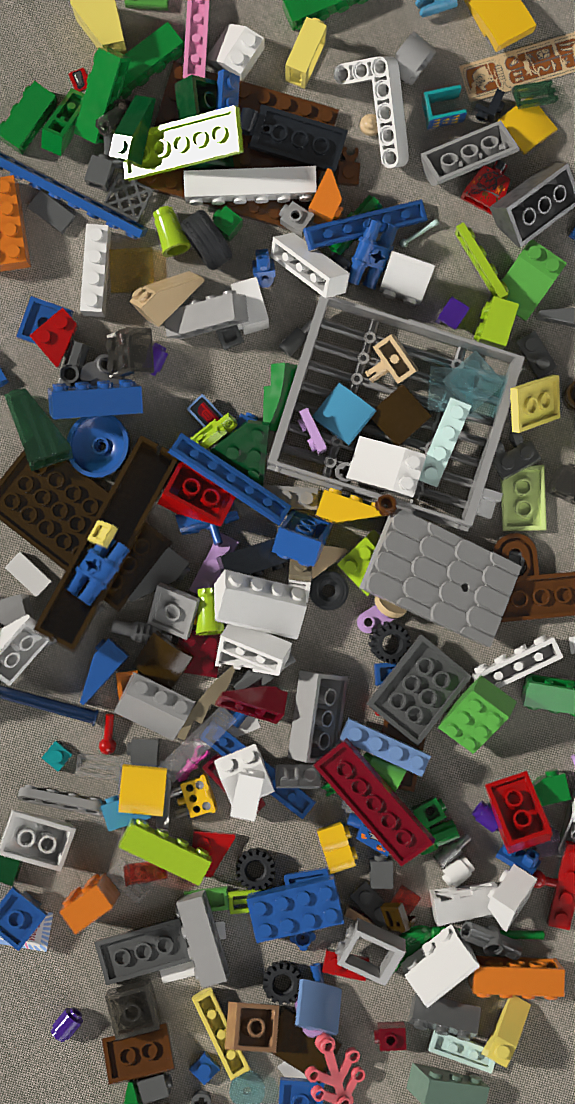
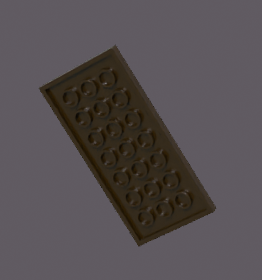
[0,436,173,612]

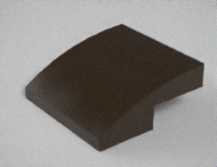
[371,384,432,446]
[133,630,194,690]

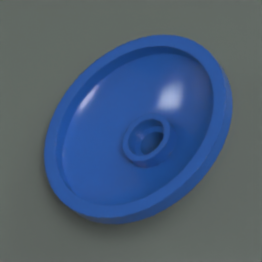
[66,415,130,478]

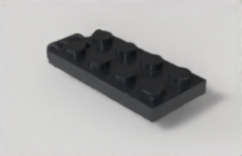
[240,104,348,174]

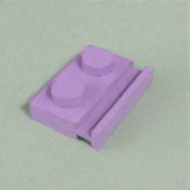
[297,408,327,455]

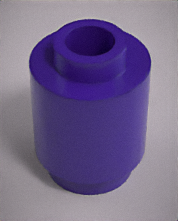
[140,343,168,377]
[472,801,499,833]
[51,1007,83,1042]

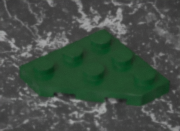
[208,420,270,487]

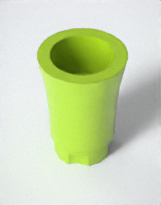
[153,206,191,257]
[196,588,225,635]

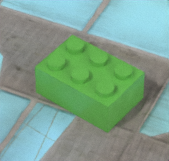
[438,675,517,754]

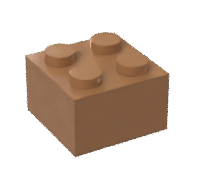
[225,1002,279,1053]

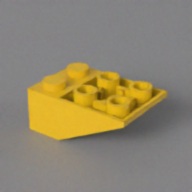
[315,488,384,524]

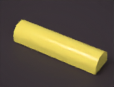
[191,987,251,1080]

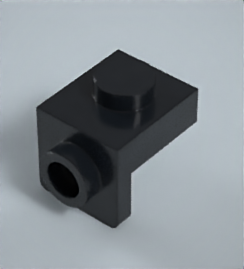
[472,89,506,123]

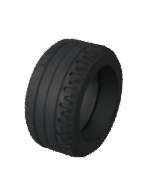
[181,210,232,270]

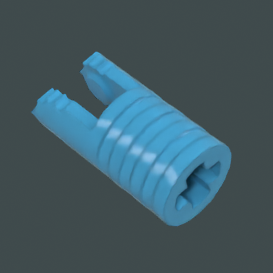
[415,0,458,18]

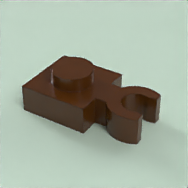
[337,147,361,187]

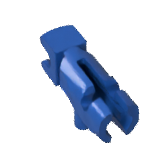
[175,502,239,546]

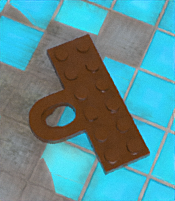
[493,533,575,623]

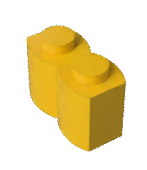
[316,821,358,874]

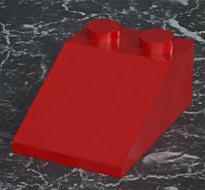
[157,461,236,526]
[485,771,552,854]

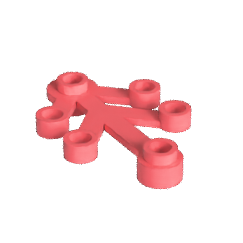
[305,1033,366,1104]

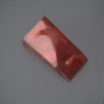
[123,862,168,887]

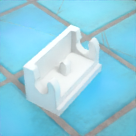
[230,768,265,822]

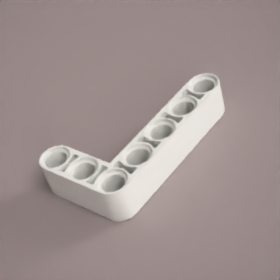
[333,56,409,168]

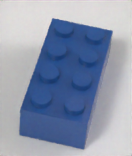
[47,379,143,419]
[246,874,344,943]

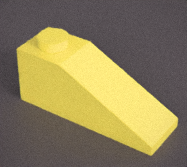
[481,995,531,1068]

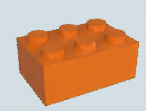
[60,872,120,934]

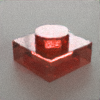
[390,884,421,917]

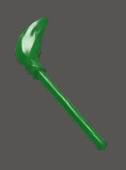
[392,925,545,975]

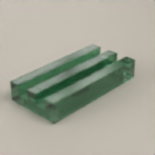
[511,80,559,109]

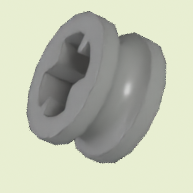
[335,462,351,482]

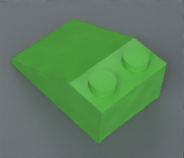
[490,239,567,322]

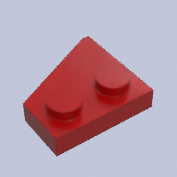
[29,308,78,369]

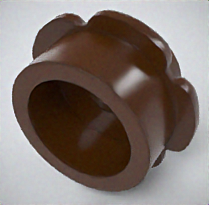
[375,494,397,516]

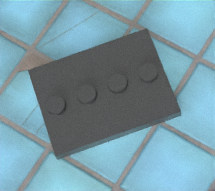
[366,635,472,746]

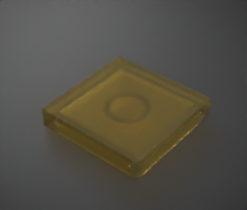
[109,247,155,294]

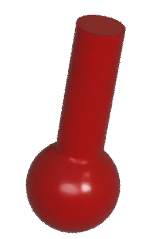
[99,713,116,755]

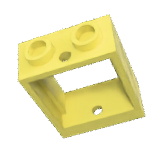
[285,17,327,89]

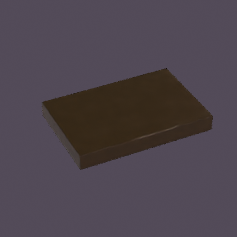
[272,1007,343,1084]

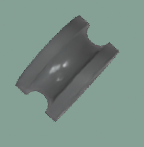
[191,1090,211,1104]

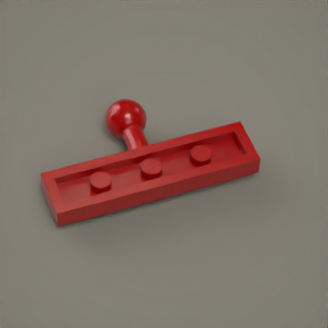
[533,841,575,930]

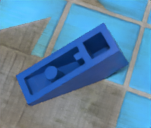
[80,638,130,705]

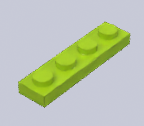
[455,222,509,300]

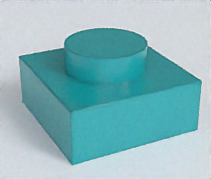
[42,740,73,772]

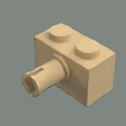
[365,334,419,384]

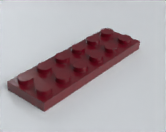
[313,738,436,867]

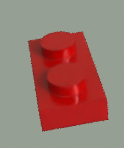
[322,949,370,982]

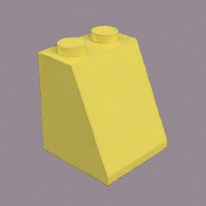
[70,0,127,54]

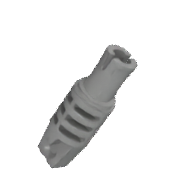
[111,619,173,643]

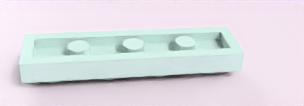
[419,397,472,487]

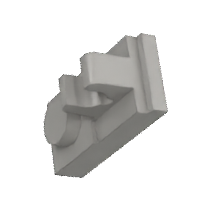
[275,764,321,789]

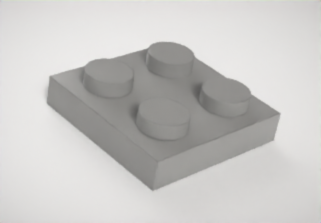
[147,583,200,640]

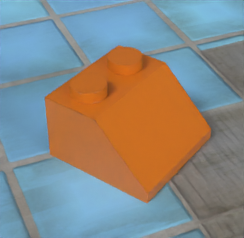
[308,168,344,224]

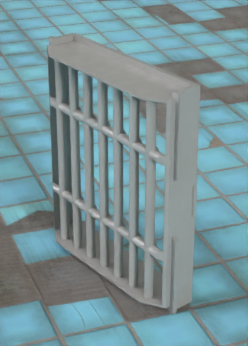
[266,295,525,532]

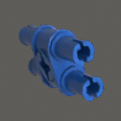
[348,217,399,289]
[65,539,130,606]

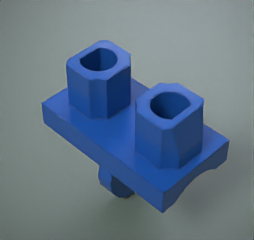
[252,249,276,288]
[496,844,541,876]

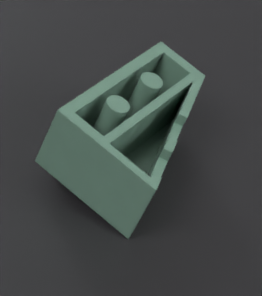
[406,1062,490,1104]

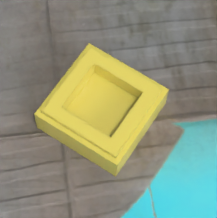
[87,520,118,548]

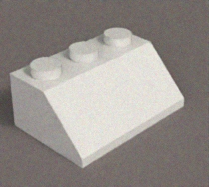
[401,924,480,1007]

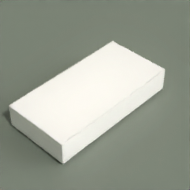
[5,552,53,597]

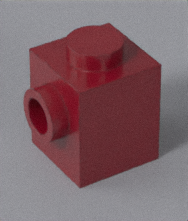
[374,1021,407,1051]

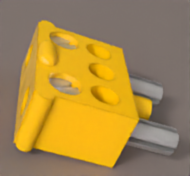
[170,773,218,818]

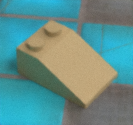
[129,271,205,327]

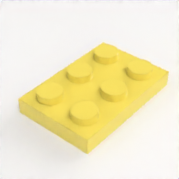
[510,374,560,433]

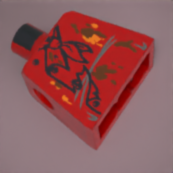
[460,160,511,216]

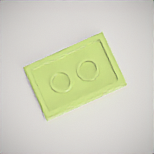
[500,465,547,531]

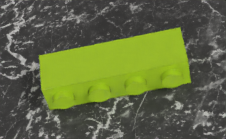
[119,818,211,886]

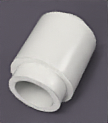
[442,855,475,888]

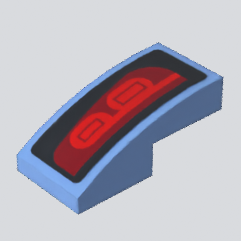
[186,394,228,438]

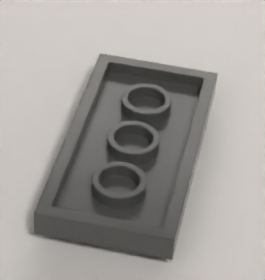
[94,917,192,986]

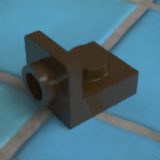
[380,902,417,933]

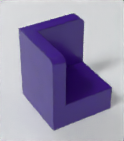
[435,296,470,330]

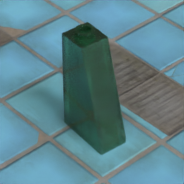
[4,388,73,471]

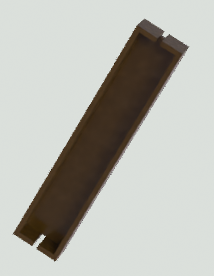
[33,435,179,654]

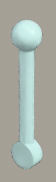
[400,219,439,247]

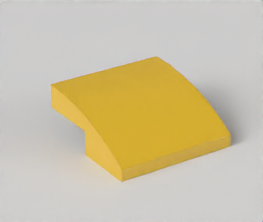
[497,96,558,155]
[118,764,168,816]

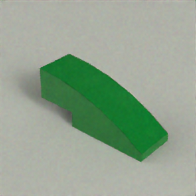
[263,362,298,432]

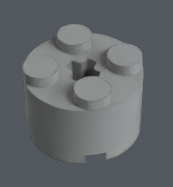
[395,31,437,86]

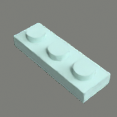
[428,1030,495,1074]

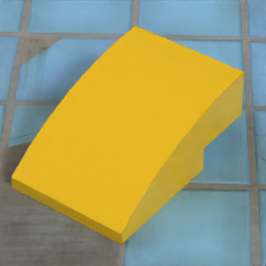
[464,0,537,52]

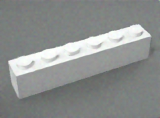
[184,166,317,206]

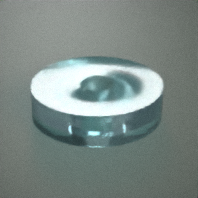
[229,1071,265,1104]

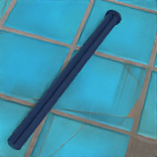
[0,685,99,727]

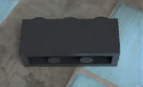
[216,538,290,577]

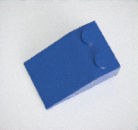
[272,509,334,567]

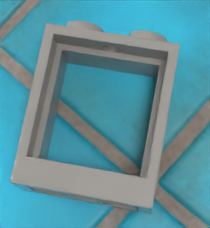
[335,917,406,986]

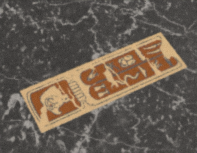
[459,32,575,103]

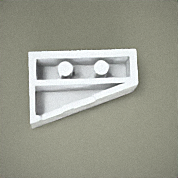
[215,624,292,676]
[429,882,498,926]

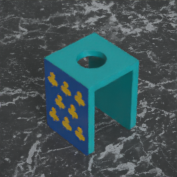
[421,85,467,130]

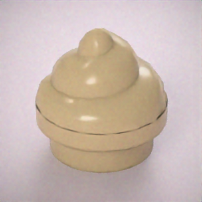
[360,114,378,136]

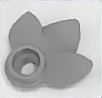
[80,354,122,385]

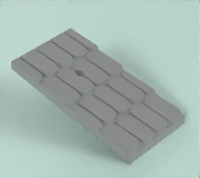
[359,508,522,647]

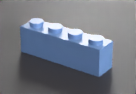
[340,717,431,777]

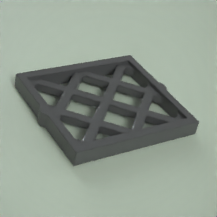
[103,172,154,222]

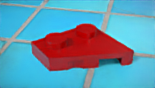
[192,830,236,877]

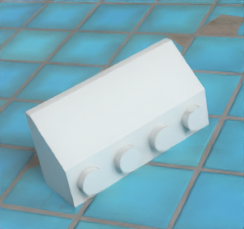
[214,570,307,639]

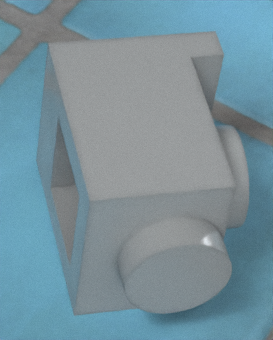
[279,201,314,238]

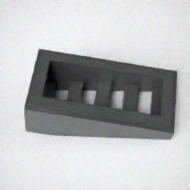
[536,308,575,327]

